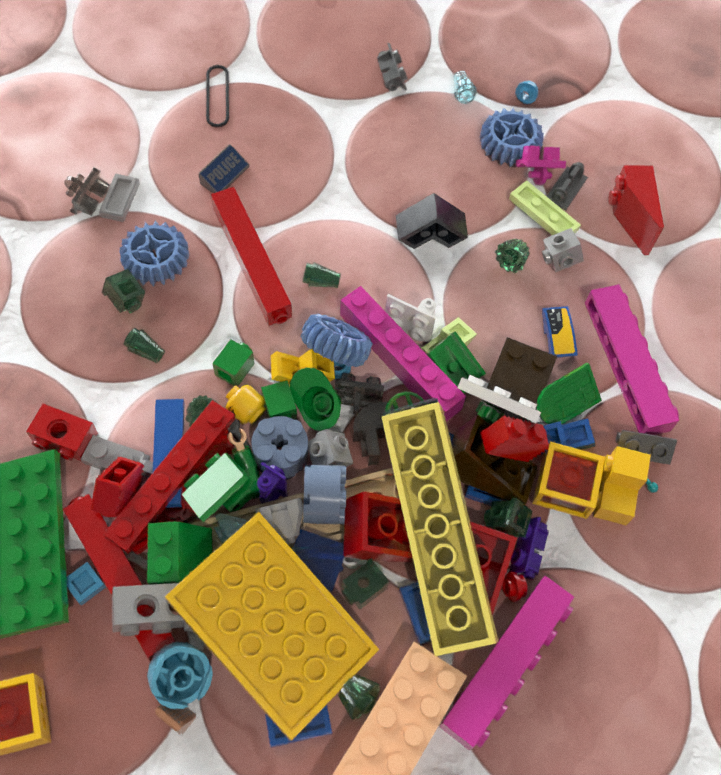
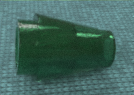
[302,262,341,288]
[123,328,165,364]

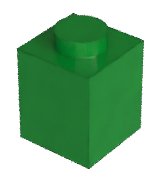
[212,339,255,386]
[261,380,297,420]

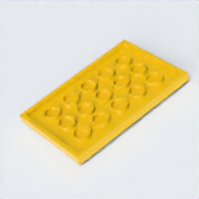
[164,512,379,741]

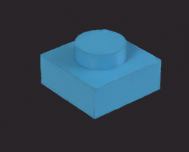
[67,562,106,606]

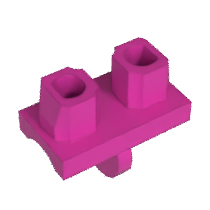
[516,146,566,186]

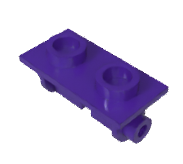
[257,462,288,504]
[509,517,549,580]

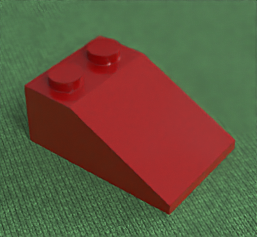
[608,165,664,255]
[344,491,414,562]
[470,522,517,615]

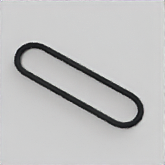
[206,65,229,127]

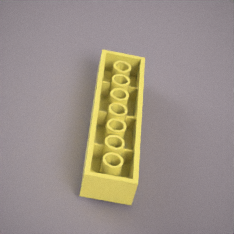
[381,402,499,656]

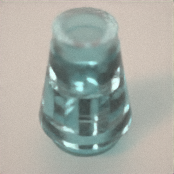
[454,70,477,104]

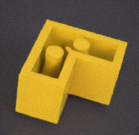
[593,446,651,526]

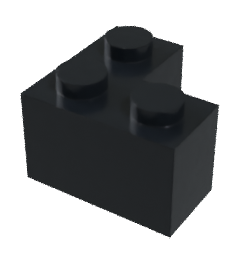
[396,193,468,249]

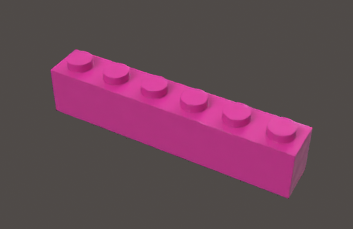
[585,284,679,435]
[340,286,466,422]
[439,575,574,751]

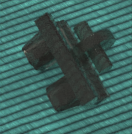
[64,167,110,216]
[335,373,384,415]

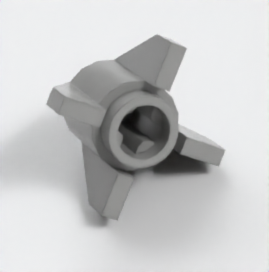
[255,498,303,544]

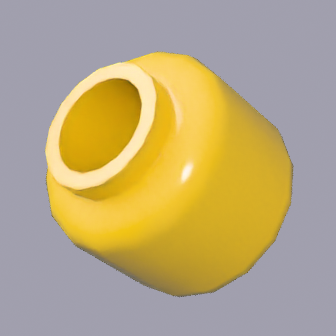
[225,384,266,425]

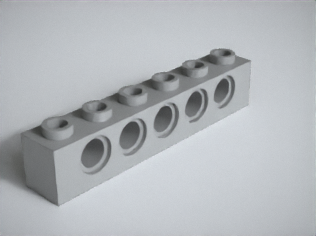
[112,583,193,636]

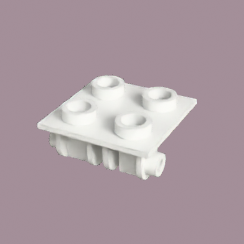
[385,294,436,343]

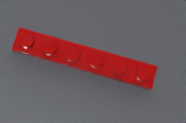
[103,400,236,554]

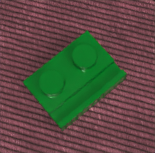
[426,331,486,393]

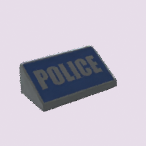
[199,144,250,193]

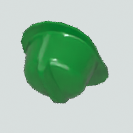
[290,367,342,431]

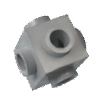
[542,228,584,272]
[308,429,353,468]

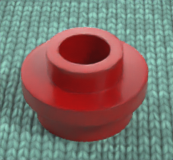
[502,572,527,602]

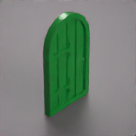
[537,363,602,424]

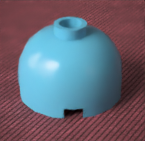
[147,642,213,709]

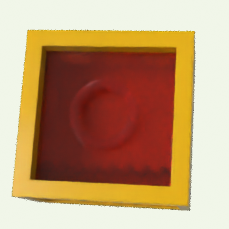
[532,441,605,519]
[0,673,51,756]

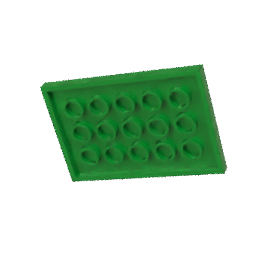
[0,449,69,639]

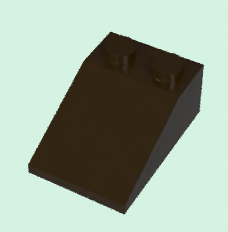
[476,337,557,423]
[451,415,538,506]

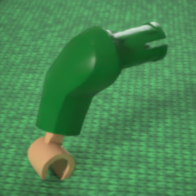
[223,429,260,512]

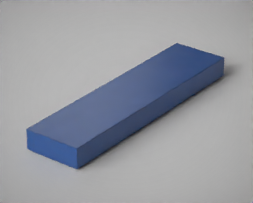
[153,399,185,508]

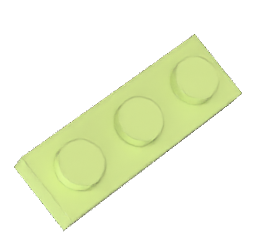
[509,181,581,235]

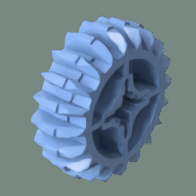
[480,108,544,167]
[119,220,189,287]
[300,314,373,367]

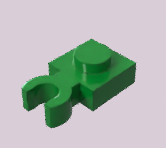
[475,399,506,424]

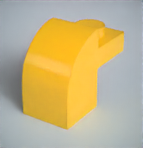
[271,349,335,387]

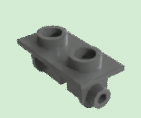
[377,43,408,91]
[547,162,588,210]
[616,430,677,465]

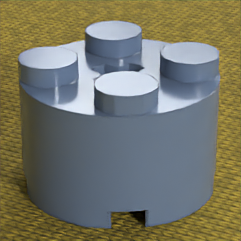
[251,416,308,480]
[303,465,346,525]

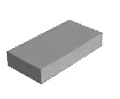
[99,174,140,222]

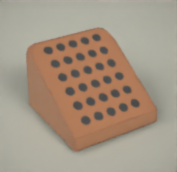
[155,705,196,735]

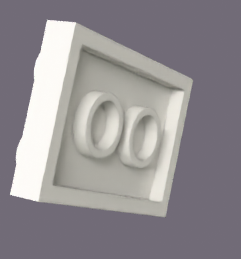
[458,375,541,423]

